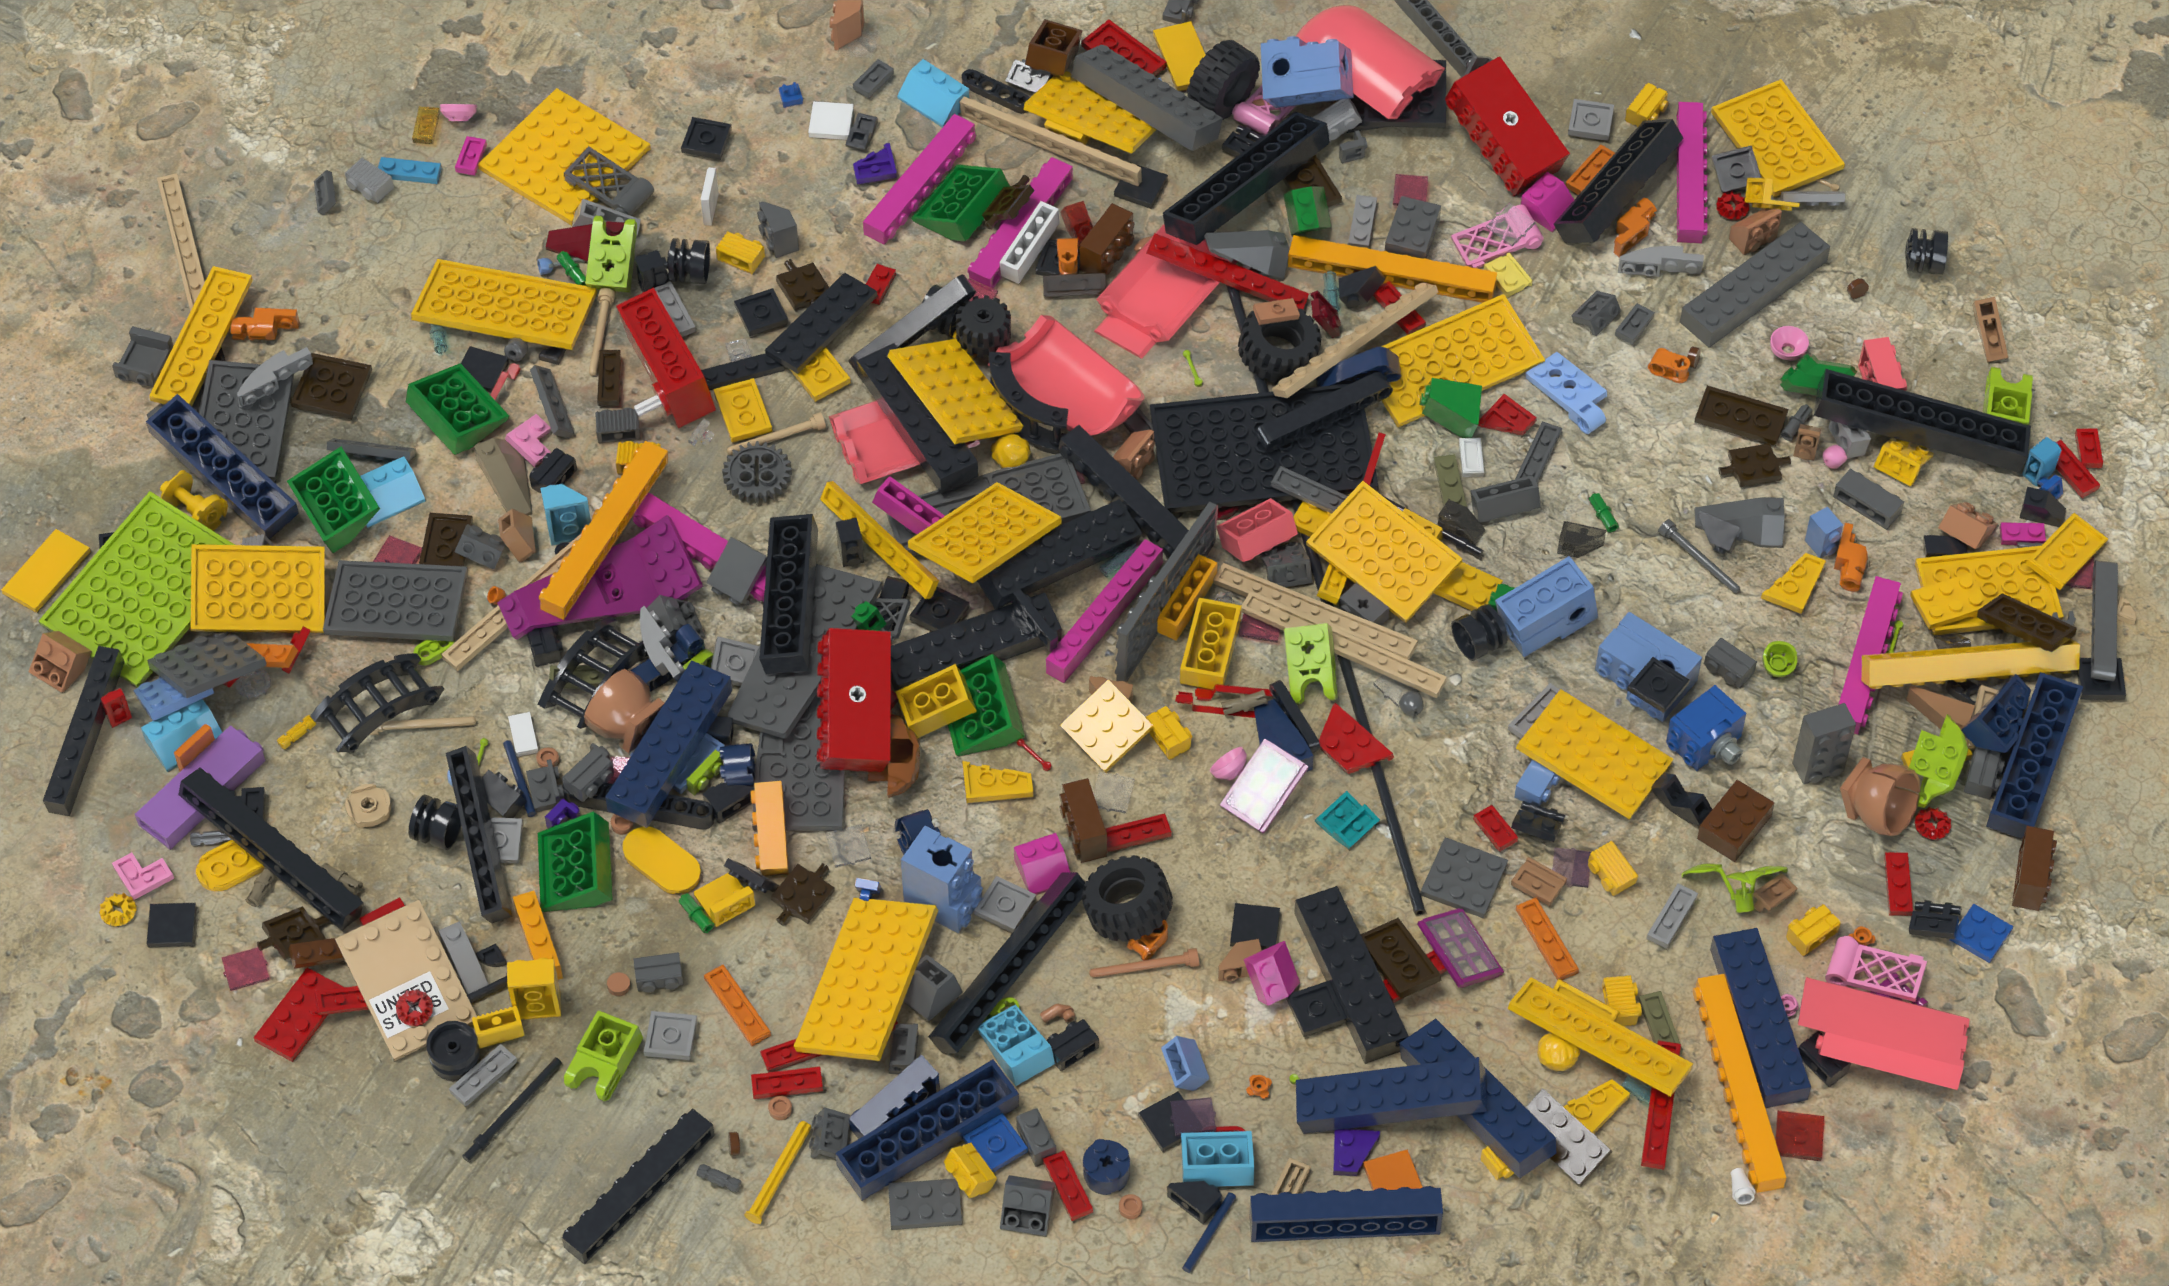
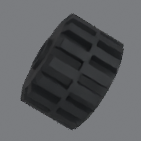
[956,295,1011,358]

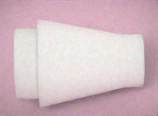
[1730,1168,1755,1205]

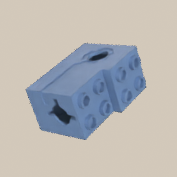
[1261,36,1353,108]
[1495,556,1599,657]
[1595,612,1702,722]
[901,825,983,933]

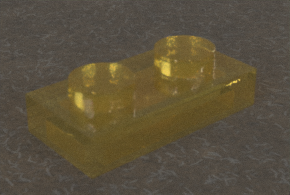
[412,106,440,144]

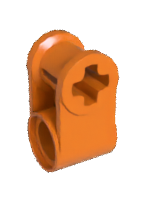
[1057,238,1078,274]
[1648,348,1690,383]
[1127,920,1168,961]

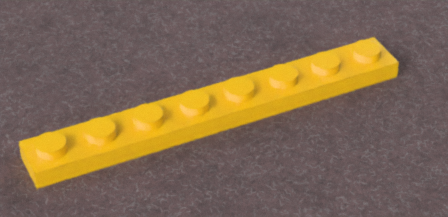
[820,481,939,599]

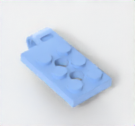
[1526,352,1607,434]

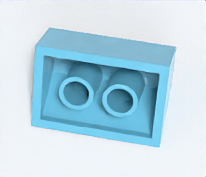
[897,59,969,128]
[360,456,426,528]
[540,484,591,546]
[141,699,223,772]
[1181,1131,1254,1187]

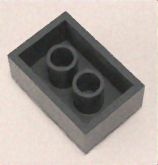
[1385,196,1441,259]

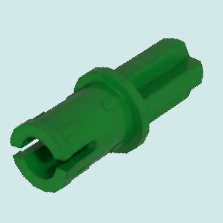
[557,251,586,286]
[1589,493,1619,533]
[678,893,715,933]

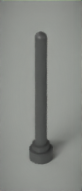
[1658,519,1740,593]

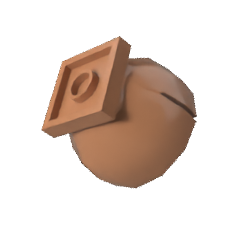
[584,669,665,753]
[1840,757,1920,836]

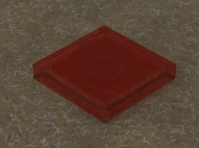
[1775,1110,1824,1161]

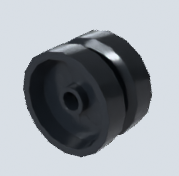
[426,1021,481,1081]

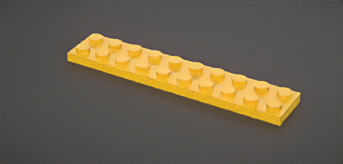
[1293,501,1503,611]

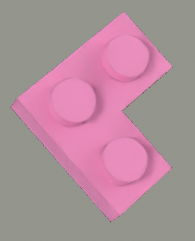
[505,414,551,467]
[112,853,174,900]

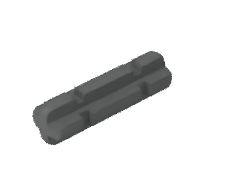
[190,830,232,846]
[696,1164,742,1192]

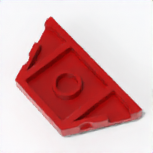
[1319,703,1394,774]

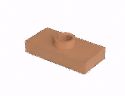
[1253,298,1300,325]

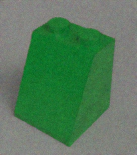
[1283,186,1331,235]
[1419,378,1482,438]

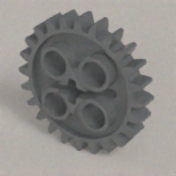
[722,441,792,503]

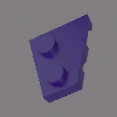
[853,143,897,184]
[1333,1129,1380,1176]

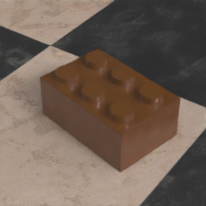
[1025,19,1083,76]
[1080,203,1135,275]
[1059,778,1107,863]
[1697,779,1775,862]
[2012,826,2057,911]

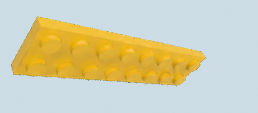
[149,266,253,407]
[1508,977,1693,1097]

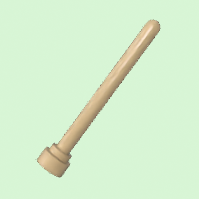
[589,288,615,376]
[727,412,826,455]
[370,717,476,735]

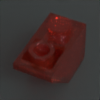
[1060,201,1093,246]

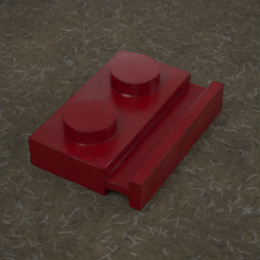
[1310,290,1341,339]

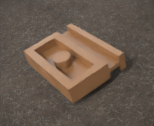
[1511,857,1567,907]

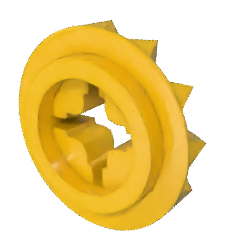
[99,892,136,926]

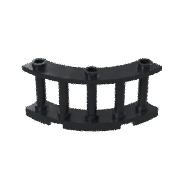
[989,352,1069,455]
[537,616,649,729]
[310,653,444,753]

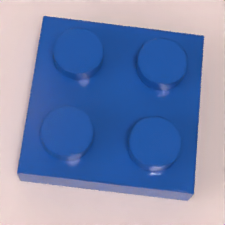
[1950,904,2014,963]
[963,1113,1028,1173]

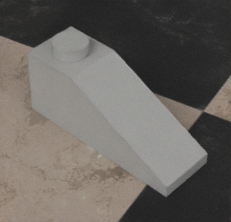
[572,199,641,237]
[438,921,488,994]

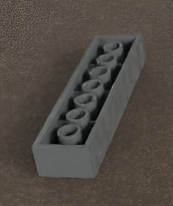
[1072,44,1223,151]
[1680,222,1830,348]

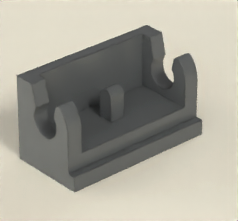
[888,1023,919,1075]

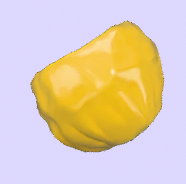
[991,433,1031,469]
[1537,1033,1580,1071]

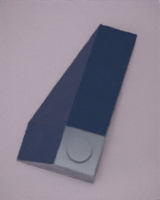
[1961,674,2031,753]
[1254,699,1314,785]

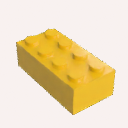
[1180,598,1242,690]

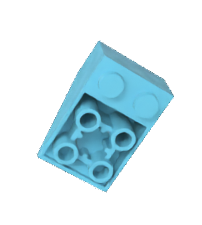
[977,1004,1055,1086]

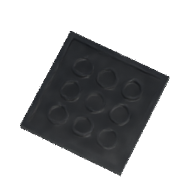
[1364,60,1446,128]

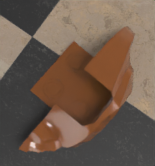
[868,714,920,798]

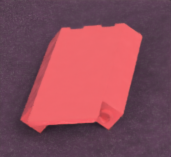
[1094,224,1238,359]
[829,401,982,484]
[1798,977,1970,1090]

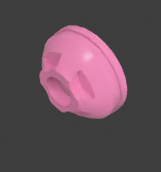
[440,104,477,121]
[1770,326,1809,361]
[1210,747,1247,781]

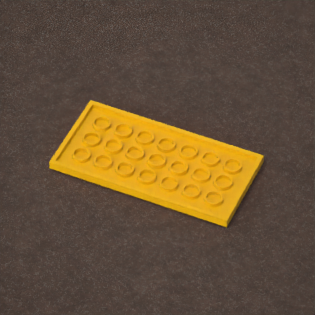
[411,259,597,350]
[1381,294,1545,427]
[794,897,938,1061]

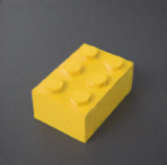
[896,664,977,738]
[507,958,561,1020]

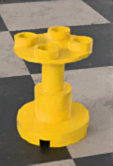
[160,470,228,531]

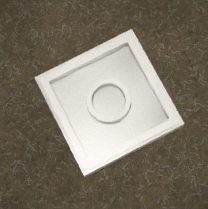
[808,101,854,140]
[701,167,719,226]

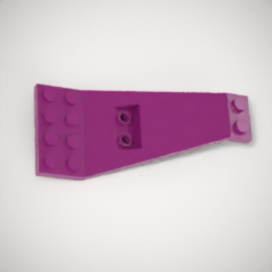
[497,515,704,640]

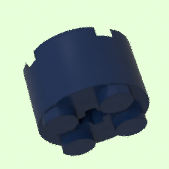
[720,743,756,787]
[894,809,940,855]
[1083,1139,1130,1195]

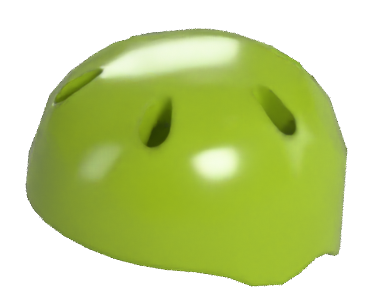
[1762,641,1797,677]

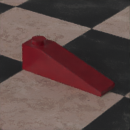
[546,221,625,269]

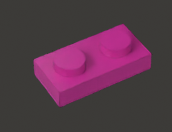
[455,136,487,176]
[2000,522,2046,545]

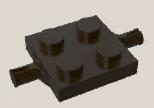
[982,175,1034,230]
[776,259,829,310]
[1718,443,1791,487]
[771,863,835,925]
[257,906,330,960]

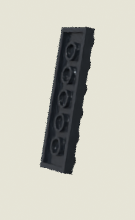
[765,272,877,374]

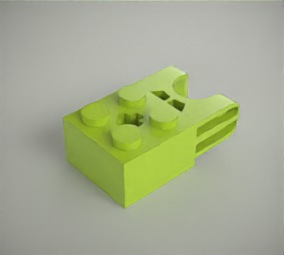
[585,215,637,293]
[1983,367,2033,425]
[1284,623,1338,705]
[564,1010,643,1101]

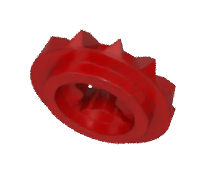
[1716,191,1749,220]
[1915,806,1951,840]
[396,989,433,1026]

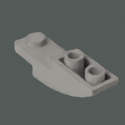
[1618,246,1704,277]
[237,347,313,407]
[640,606,685,682]

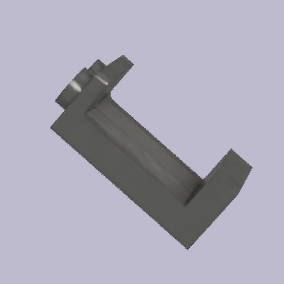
[112,326,174,387]
[706,537,767,606]

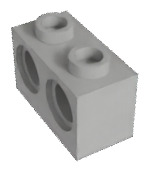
[1828,421,1871,459]

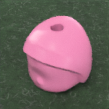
[1823,445,1847,469]

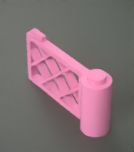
[1232,85,1295,135]
[1451,205,1544,269]
[1825,936,1927,1002]

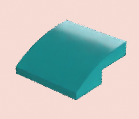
[1315,791,1380,849]

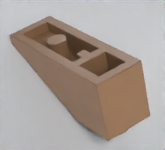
[1972,297,2008,363]
[1906,685,1975,736]

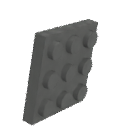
[1420,837,1508,919]

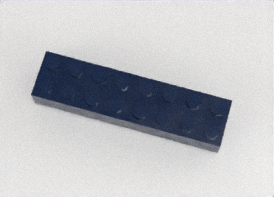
[146,394,299,540]
[605,660,732,828]
[1986,672,2083,839]
[1710,928,1811,1108]
[1400,1018,1556,1178]
[1296,1057,1487,1134]
[835,1059,1019,1201]
[1249,1186,1443,1242]

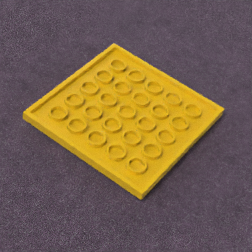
[478,88,651,226]

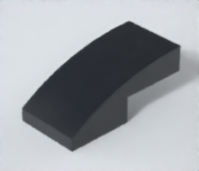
[845,113,878,151]
[1923,535,1968,557]

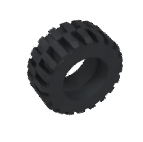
[1187,40,1260,120]
[1238,309,1322,383]
[1082,855,1173,942]

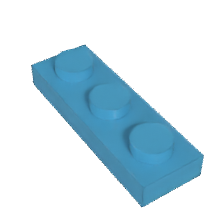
[378,157,442,184]

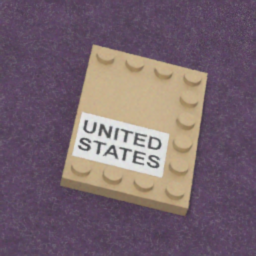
[335,900,477,1061]

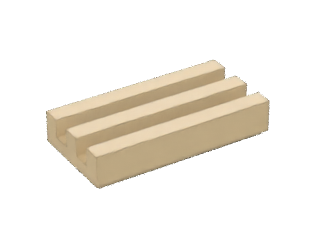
[1271,1158,1311,1195]

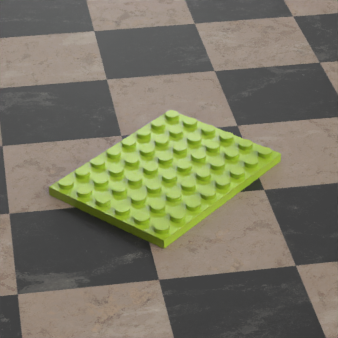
[39,491,235,688]

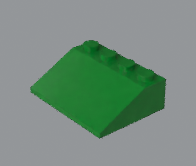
[911,164,1010,241]
[405,363,509,455]
[287,446,380,553]
[948,654,1025,757]
[537,811,613,912]

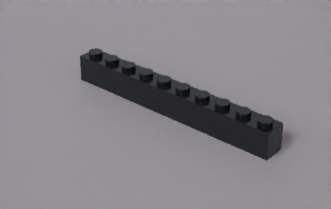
[178,767,364,931]
[928,872,1085,1053]

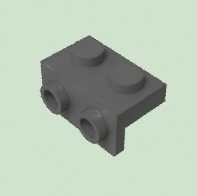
[455,524,506,569]

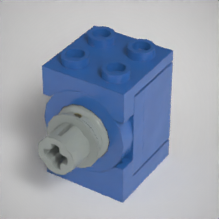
[1666,685,1746,771]

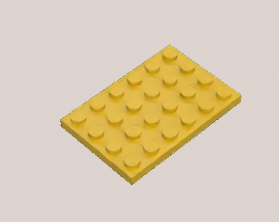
[1023,71,1157,154]
[1711,79,1845,197]
[887,339,1023,444]
[1306,481,1462,623]
[908,482,1061,584]
[191,544,325,633]
[1915,546,2064,635]
[1516,689,1674,820]

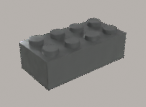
[1792,703,1856,784]

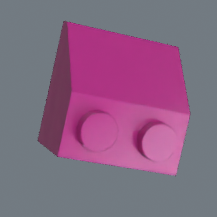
[1521,172,1574,232]
[1014,833,1070,895]
[1243,941,1300,1006]

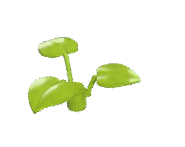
[1681,863,1788,913]

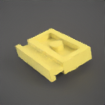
[1484,253,1533,298]

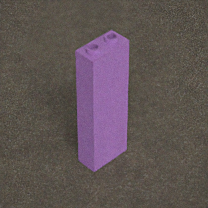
[135,725,265,850]

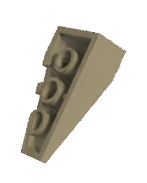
[474,438,532,515]

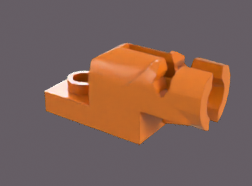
[1613,198,1657,258]
[231,308,300,341]
[1834,523,1868,592]

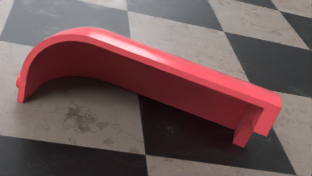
[1296,5,1445,119]
[988,315,1145,436]

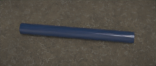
[503,740,536,817]
[1182,1192,1236,1273]

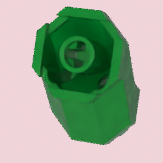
[1780,353,1858,396]

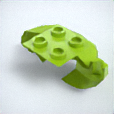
[1909,714,1968,808]

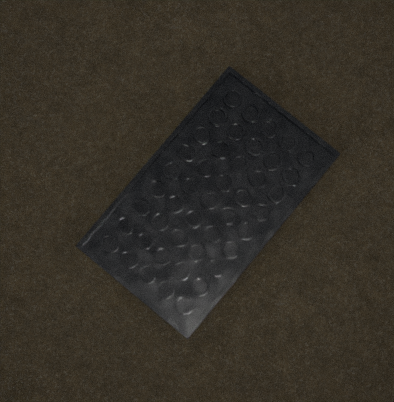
[1150,383,1379,513]

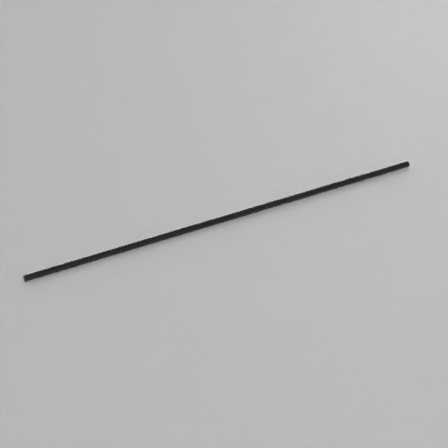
[1226,285,1426,916]

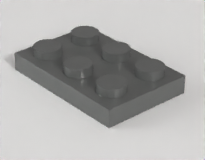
[888,1178,962,1230]

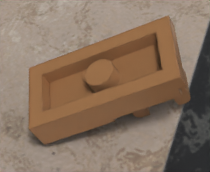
[1753,873,1798,913]

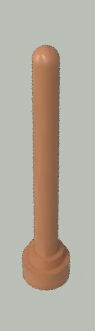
[1089,948,1199,978]

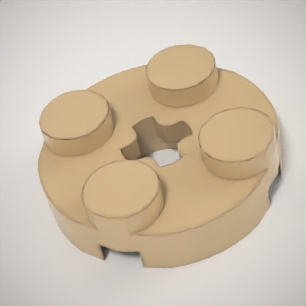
[345,784,391,828]

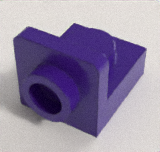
[545,799,580,829]

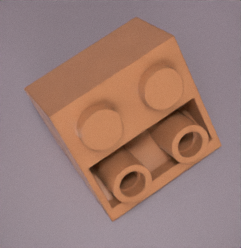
[830,0,865,50]
[1729,208,1782,255]
[1113,430,1155,480]
[1938,502,1998,549]
[28,631,92,692]

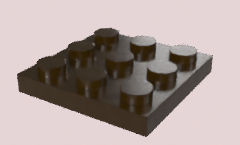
[290,353,372,420]

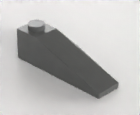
[1204,230,1290,281]
[1694,497,1785,548]

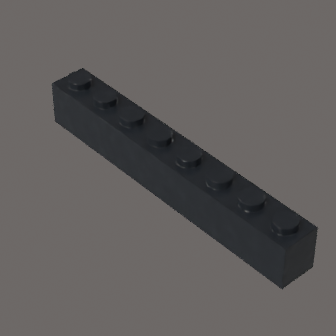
[1059,425,1189,558]
[43,646,125,817]
[446,746,513,924]
[562,1108,715,1265]

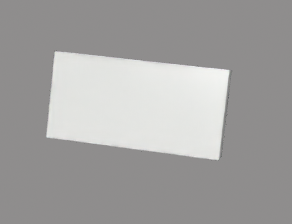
[1459,438,1484,477]
[508,712,538,757]

